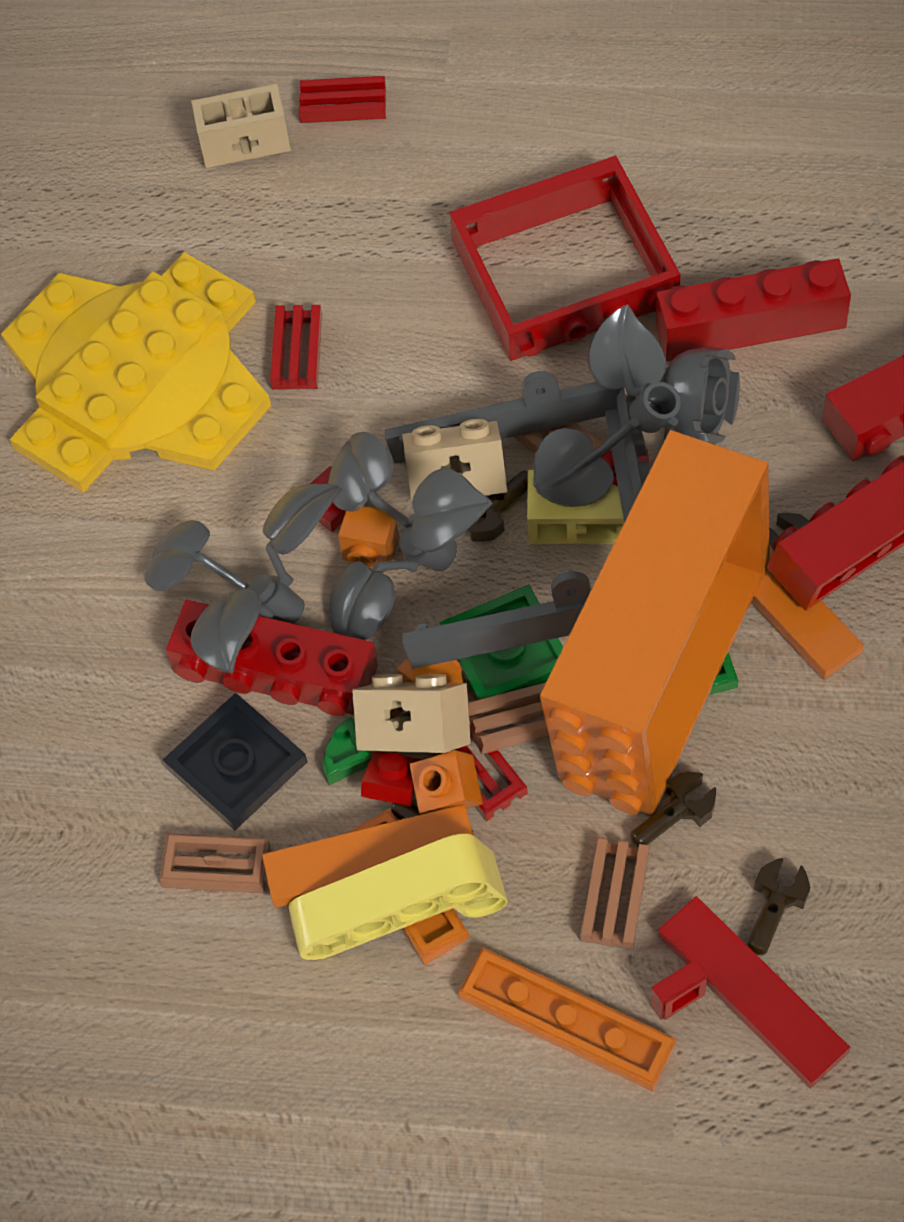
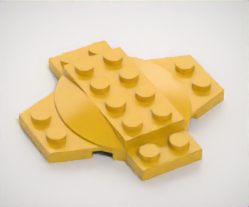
[1,252,271,493]

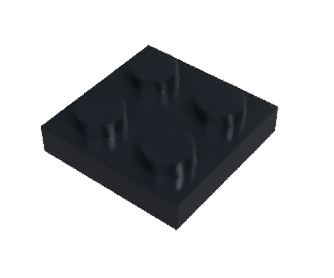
[162,692,308,831]

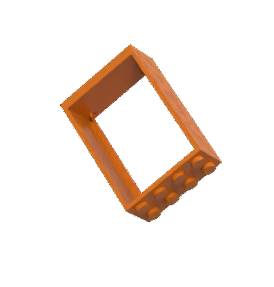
[540,430,770,816]

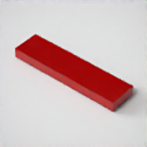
[658,896,851,1089]

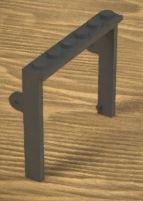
[385,371,650,669]

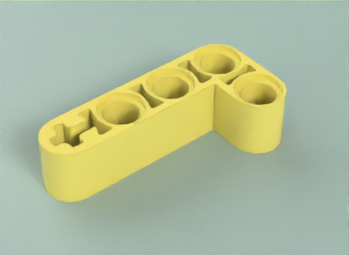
[288,834,508,960]

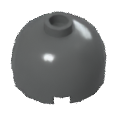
[660,347,740,444]

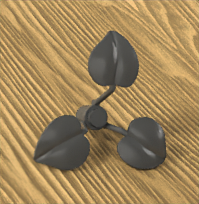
[533,305,716,507]
[328,432,492,640]
[144,484,342,673]

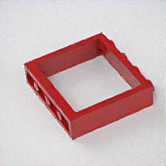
[449,155,681,361]

